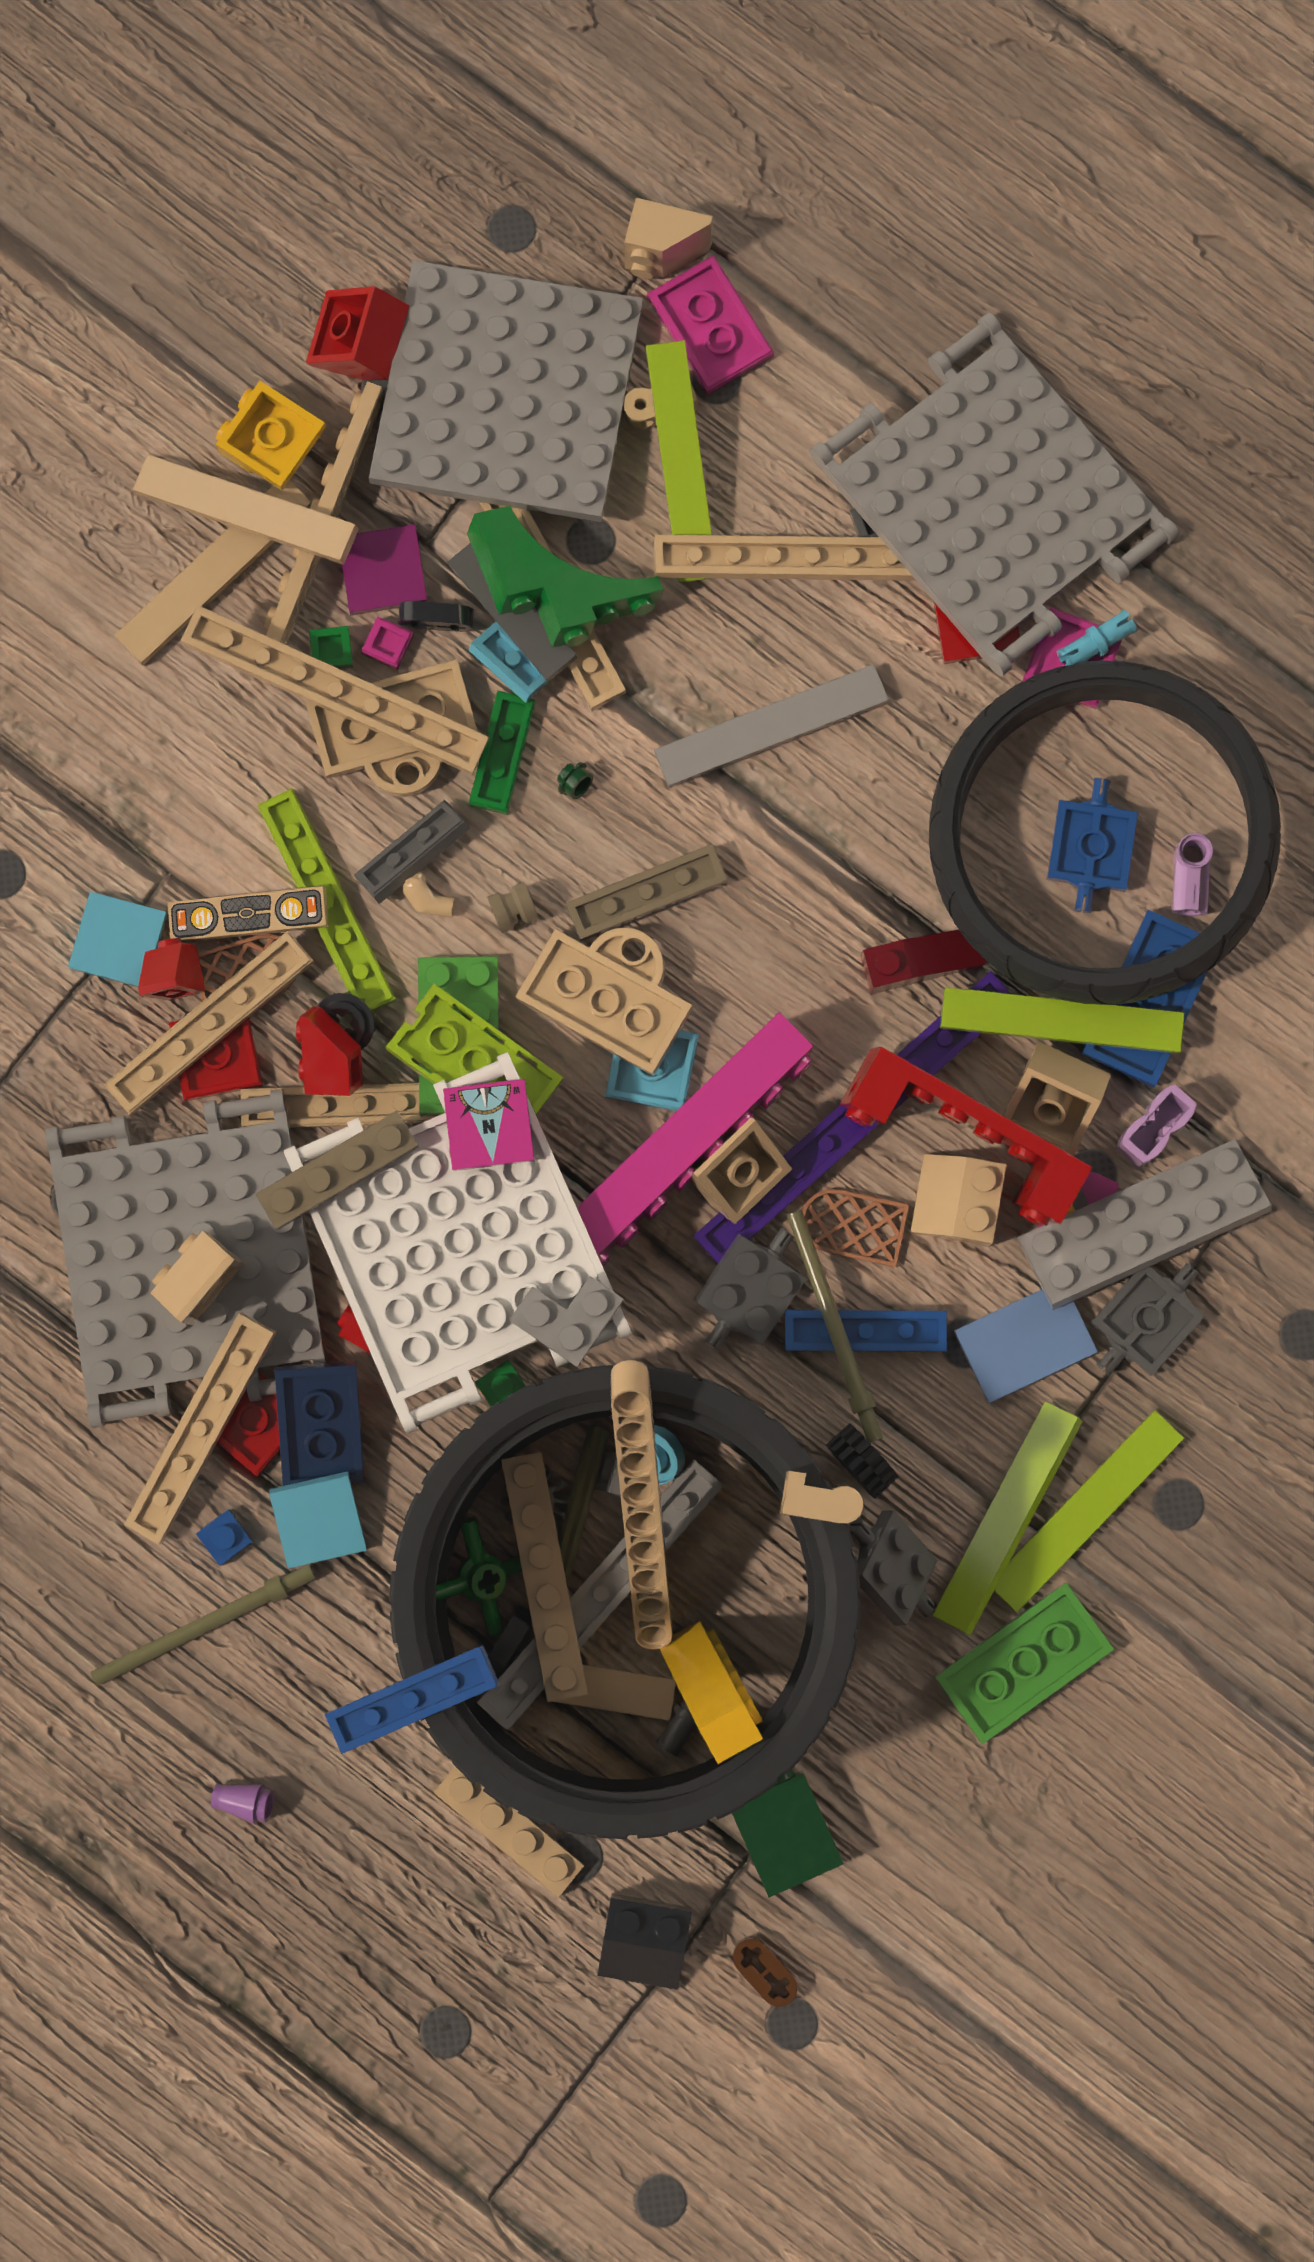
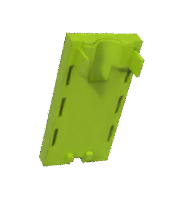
[386,984,564,1115]

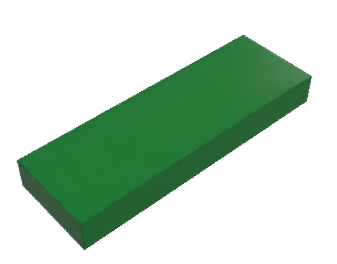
[468,690,536,815]

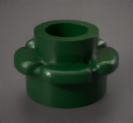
[557,762,593,799]

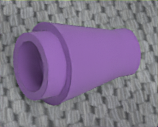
[211,1784,274,1825]

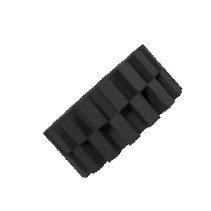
[826,1423,899,1499]

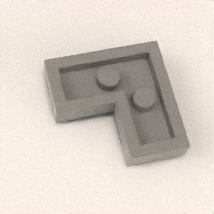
[509,1276,624,1367]

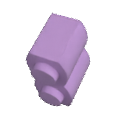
[1116,1085,1196,1167]

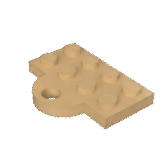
[305,659,478,797]
[515,928,693,1076]

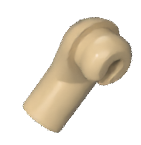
[402,872,455,917]

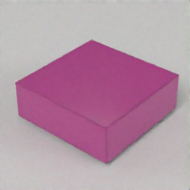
[361,616,414,670]

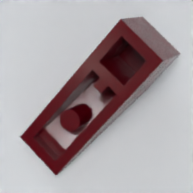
[861,930,986,995]

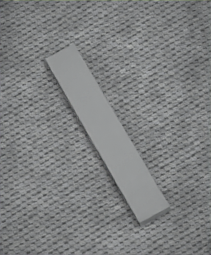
[654,664,889,788]

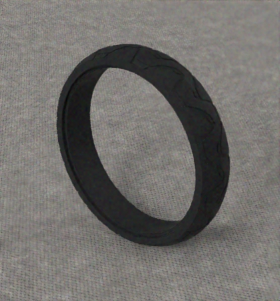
[929,661,1281,1005]

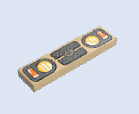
[168,886,329,942]

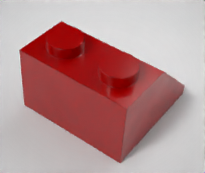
[306,286,410,380]

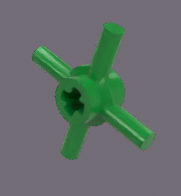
[436,1518,522,1637]

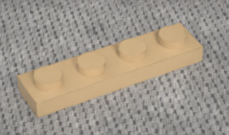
[433,1766,585,1897]

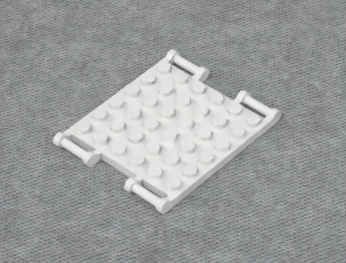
[283,1052,633,1434]

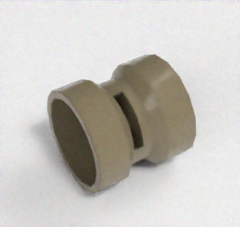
[487,882,539,933]

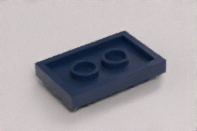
[275,1361,364,1486]

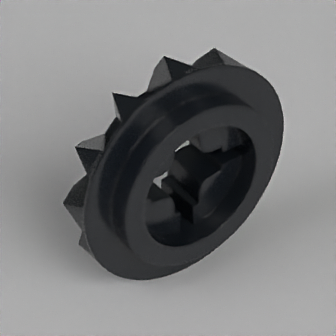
[317,992,376,1050]

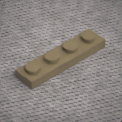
[565,844,727,942]
[255,1111,419,1231]

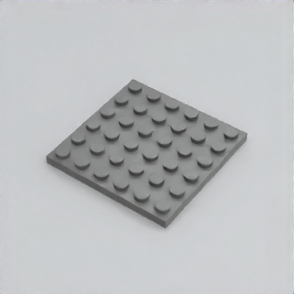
[369,260,643,522]

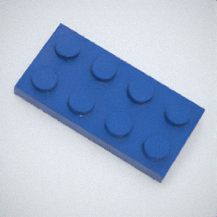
[1081,910,1208,1088]

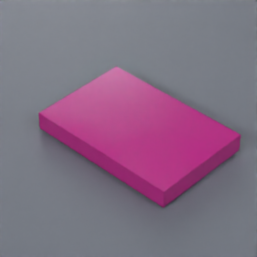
[647,255,774,395]

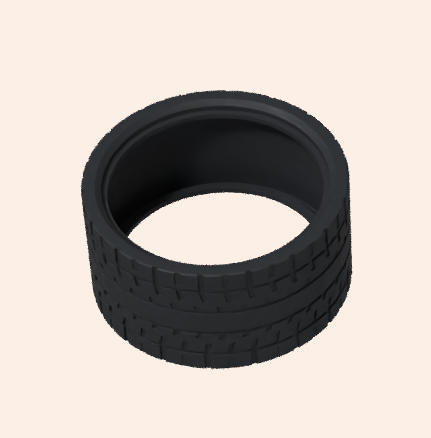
[390,1365,861,1839]

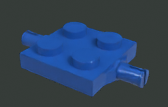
[1046,778,1138,913]

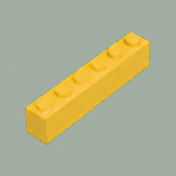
[660,1620,763,1764]

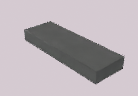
[354,799,470,904]

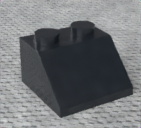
[597,1893,692,1990]

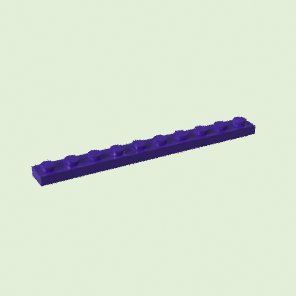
[693,971,1011,1264]

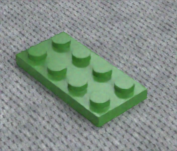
[418,956,499,1117]
[934,1583,1114,1745]

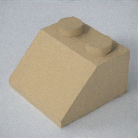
[624,198,713,279]
[1003,1041,1111,1156]
[691,1117,792,1224]
[910,1154,1006,1247]
[151,1231,245,1325]

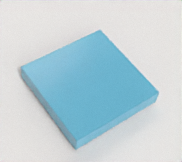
[68,892,168,987]
[605,1030,699,1112]
[269,1471,367,1569]

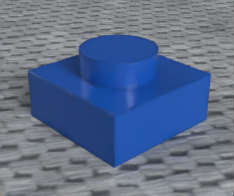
[196,1509,254,1566]

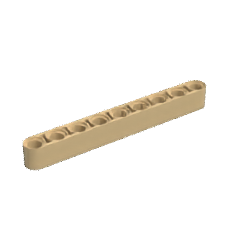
[611,1360,672,1650]

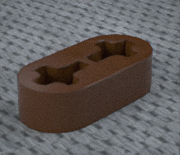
[733,1937,797,2007]

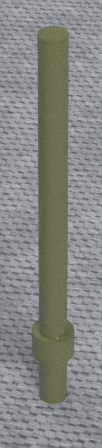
[787,1210,883,1443]
[91,1564,316,1686]

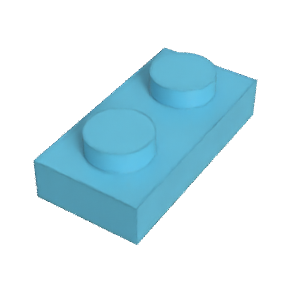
[469,622,550,703]

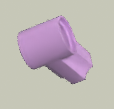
[1172,833,1213,916]

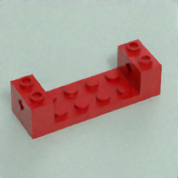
[839,1047,1093,1227]

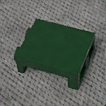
[732,1769,844,1898]

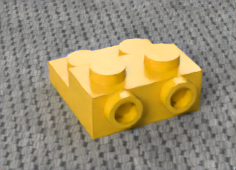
[216,381,326,491]

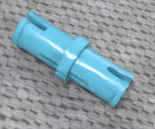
[1056,610,1137,666]

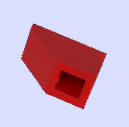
[296,1006,363,1096]

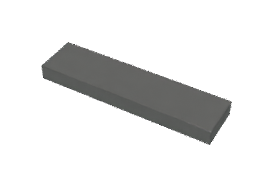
[447,543,578,682]

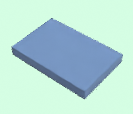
[954,1289,1098,1404]

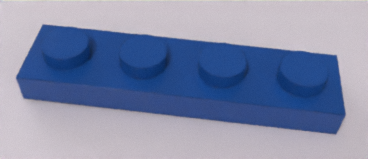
[785,1310,947,1352]
[325,1645,500,1754]

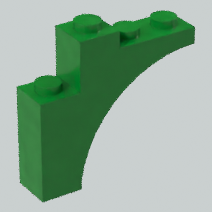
[467,506,664,648]

